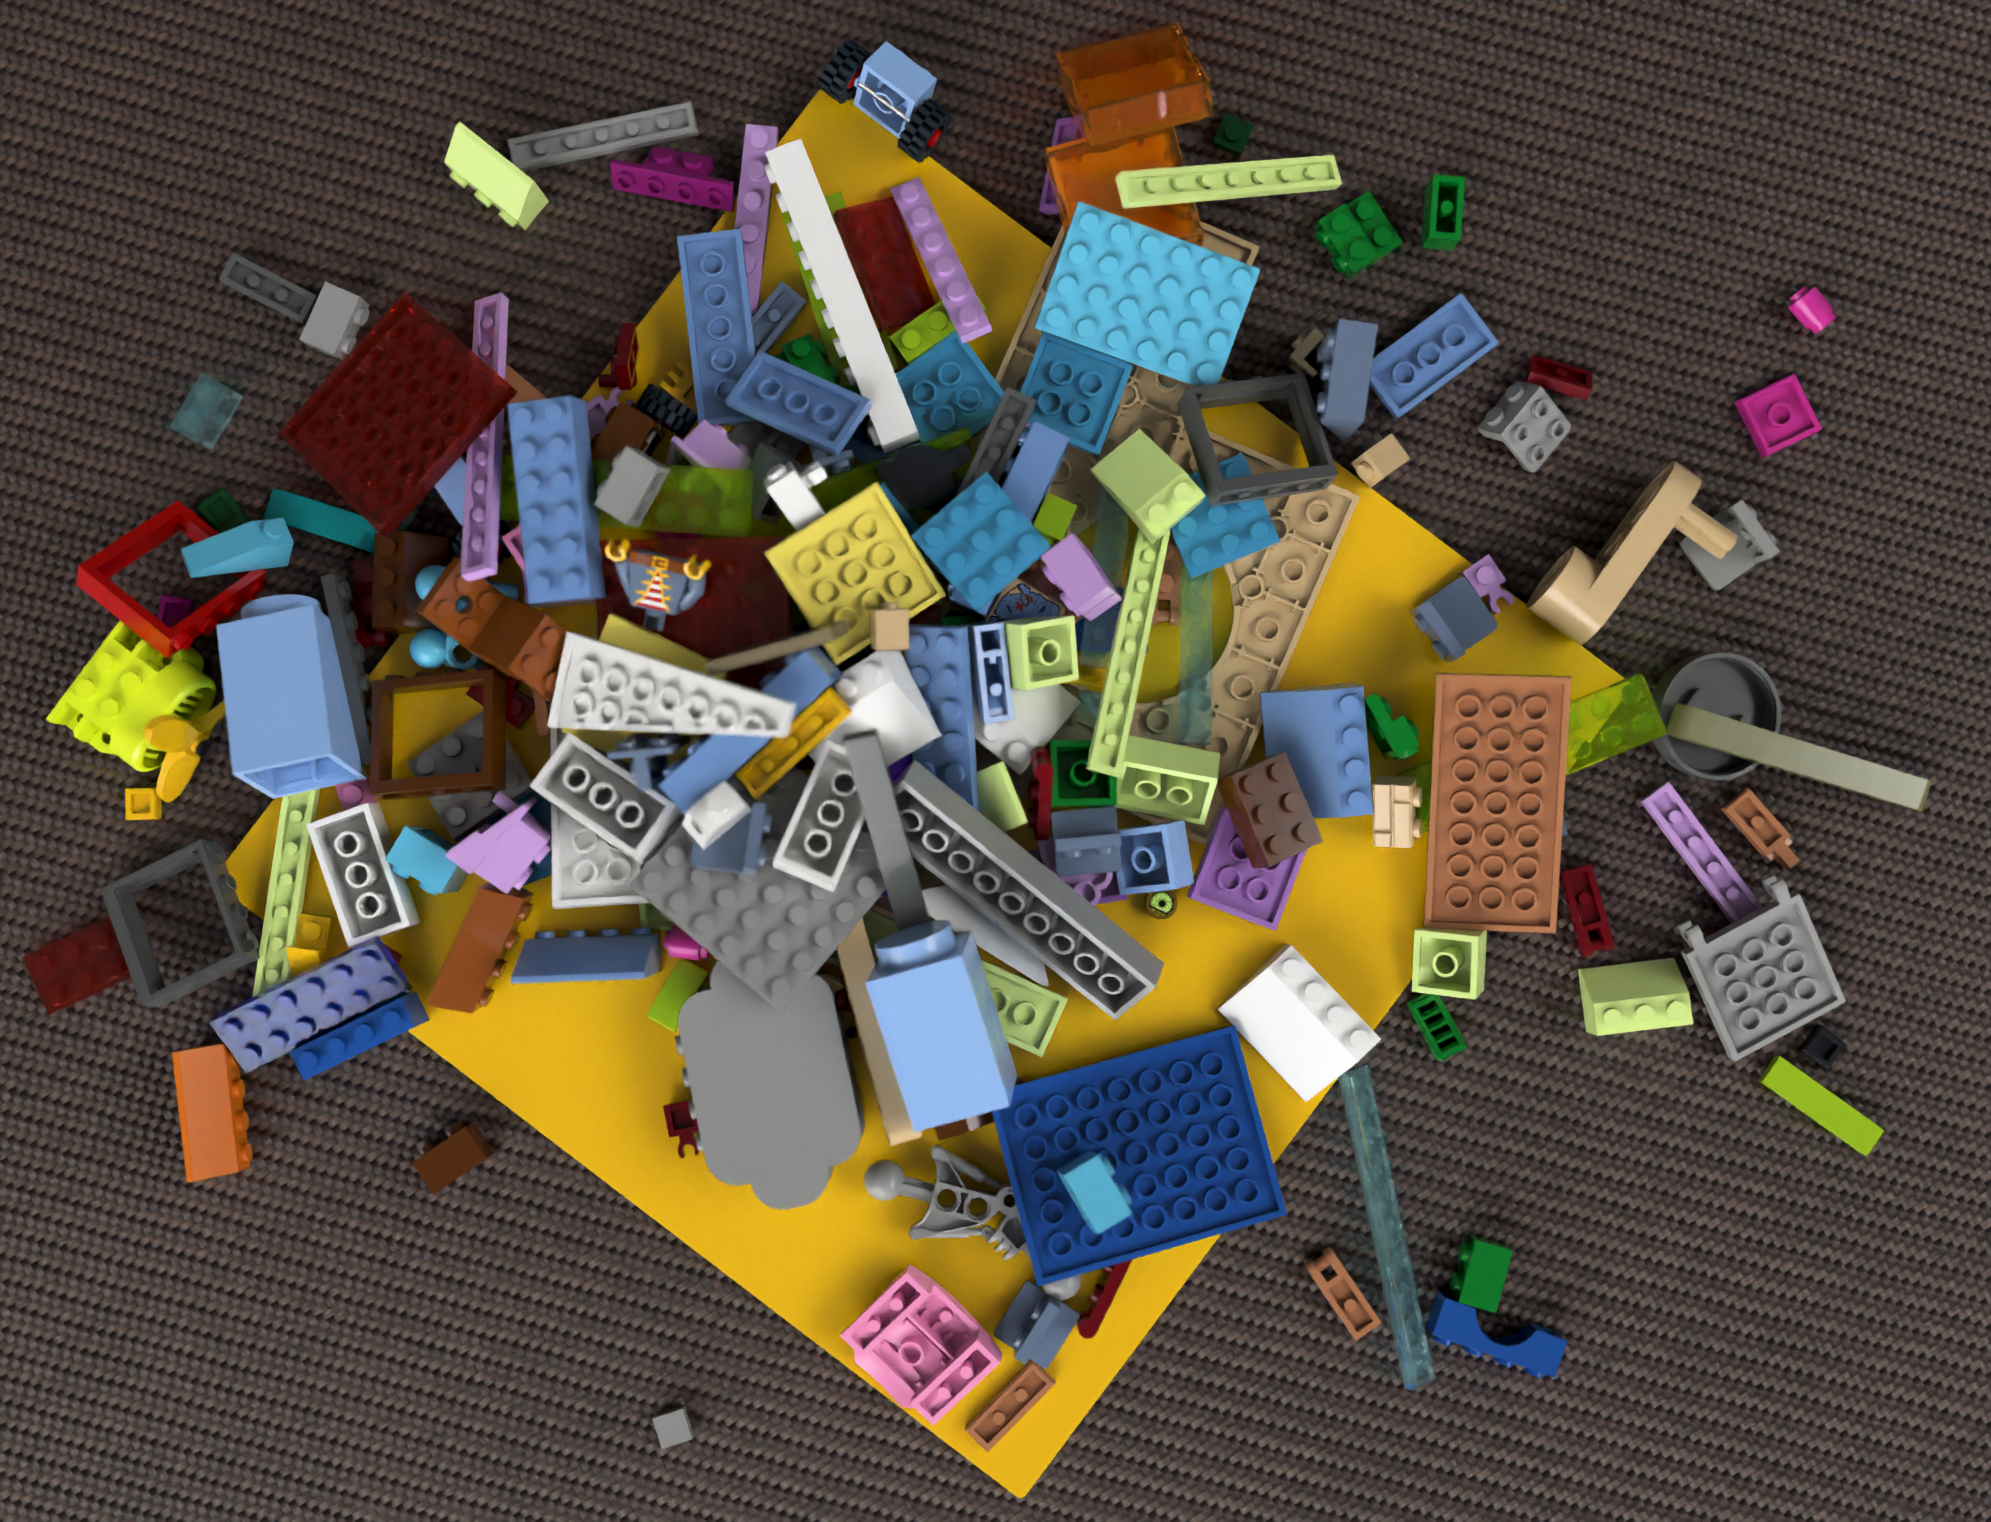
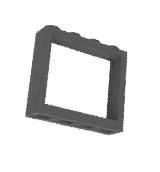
[1178,372,1338,507]
[100,839,260,1007]

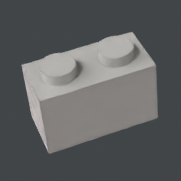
[300,281,370,362]
[594,446,671,527]

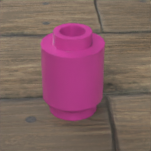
[1788,286,1836,334]
[663,924,710,961]

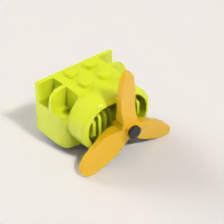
[46,621,226,803]

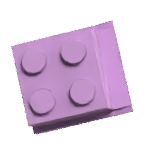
[664,419,754,533]
[445,791,552,894]

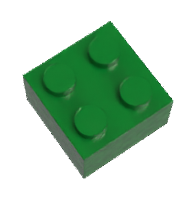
[1045,740,1117,810]

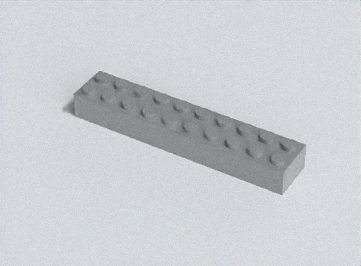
[892,760,1164,1020]

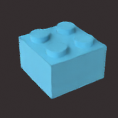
[385,826,469,895]
[1056,1150,1132,1235]

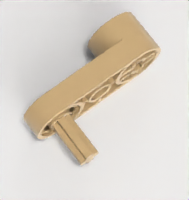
[1526,461,1738,645]

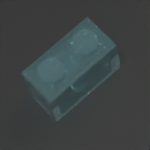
[169,373,243,450]

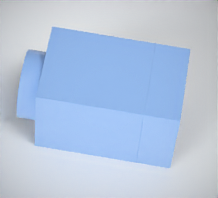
[216,594,367,799]
[865,920,1017,1132]

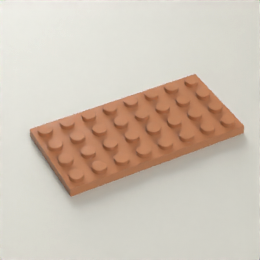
[1423,673,1571,933]

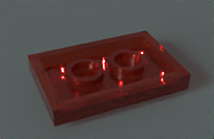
[23,917,131,1015]

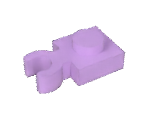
[586,386,636,437]
[1460,554,1514,615]

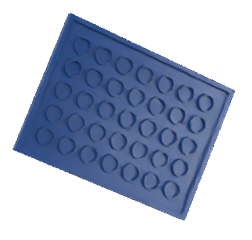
[991,1025,1287,1286]

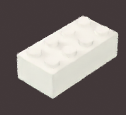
[530,733,682,866]
[772,740,888,892]
[306,803,421,947]

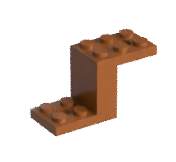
[416,557,568,704]

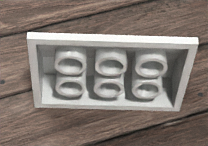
[972,621,1081,776]
[808,650,941,766]
[1217,943,1381,1102]

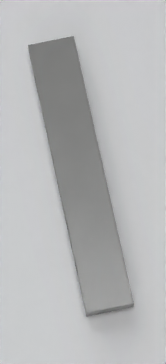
[507,101,699,172]

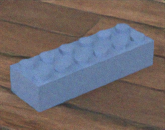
[507,396,606,605]
[947,421,1070,621]
[658,646,843,815]

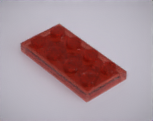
[833,196,936,333]

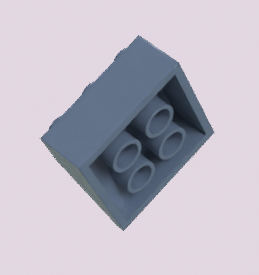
[1315,319,1378,440]

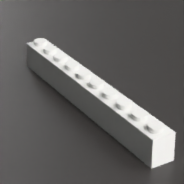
[764,138,920,453]

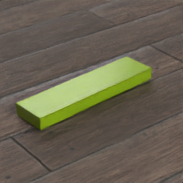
[1758,1055,1885,1156]

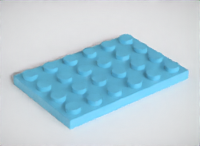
[1034,201,1261,387]

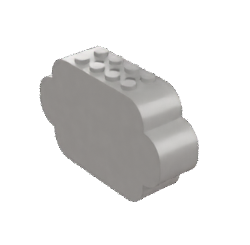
[676,960,865,1210]

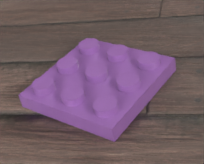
[1187,807,1307,931]

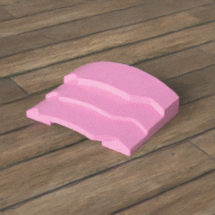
[840,1264,1002,1425]

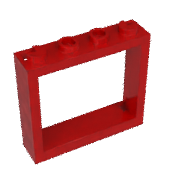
[77,500,266,659]

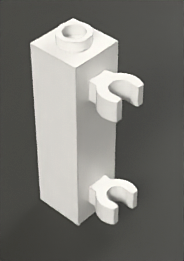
[763,460,828,531]

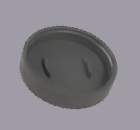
[1649,652,1781,780]

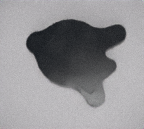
[877,443,972,515]

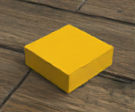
[125,788,162,820]

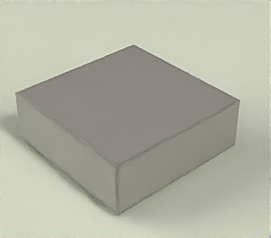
[652,1406,694,1449]

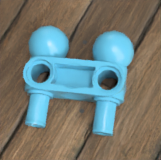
[409,565,519,670]

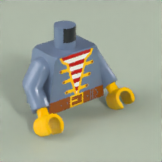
[605,538,710,630]

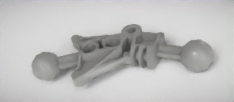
[864,1144,1082,1300]

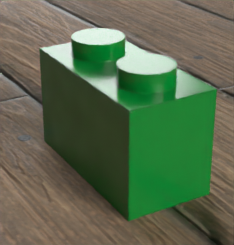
[1421,174,1465,251]
[1450,1233,1513,1313]

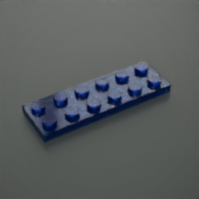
[209,936,413,1073]

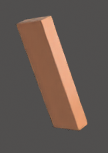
[965,1360,1056,1453]

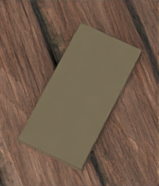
[704,619,850,676]

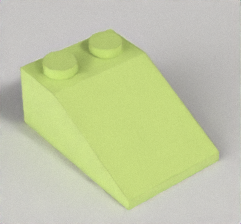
[1090,429,1206,544]

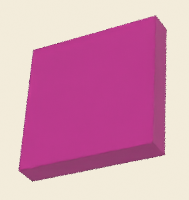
[1734,373,1823,458]

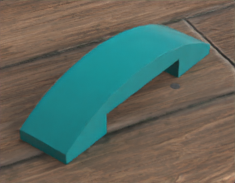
[263,488,395,553]

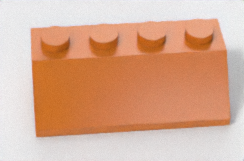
[172,1040,253,1183]

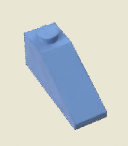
[959,621,1015,724]

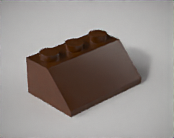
[372,531,451,635]

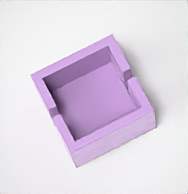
[1041,533,1122,621]

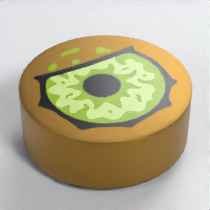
[1145,890,1177,919]

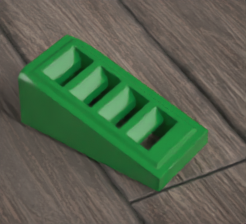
[1406,993,1467,1061]

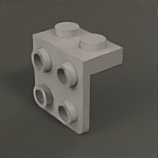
[1477,380,1571,473]
[1680,500,1780,591]

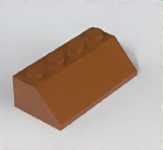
[426,882,534,1013]

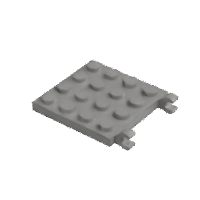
[1677,874,1846,1062]

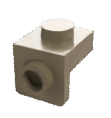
[1285,328,1324,383]

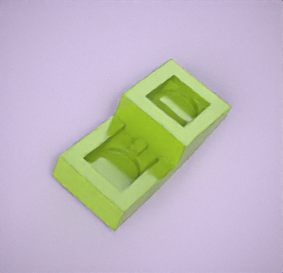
[647,958,709,1033]

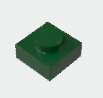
[1212,113,1254,158]

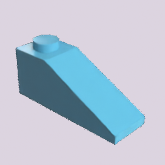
[181,518,294,578]

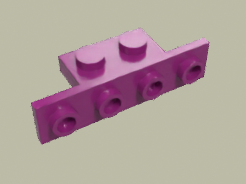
[610,147,735,212]

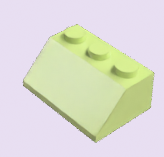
[444,122,549,230]
[1114,735,1220,825]
[1578,957,1693,1036]

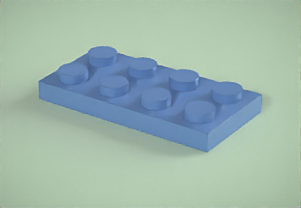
[1369,293,1499,420]
[725,351,871,457]

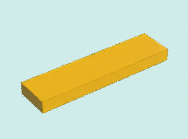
[734,687,853,799]

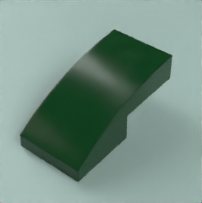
[197,487,251,534]

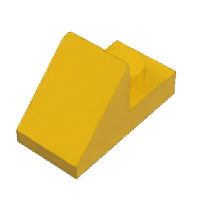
[286,913,335,981]

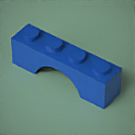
[290,991,430,1081]
[1426,1291,1567,1378]

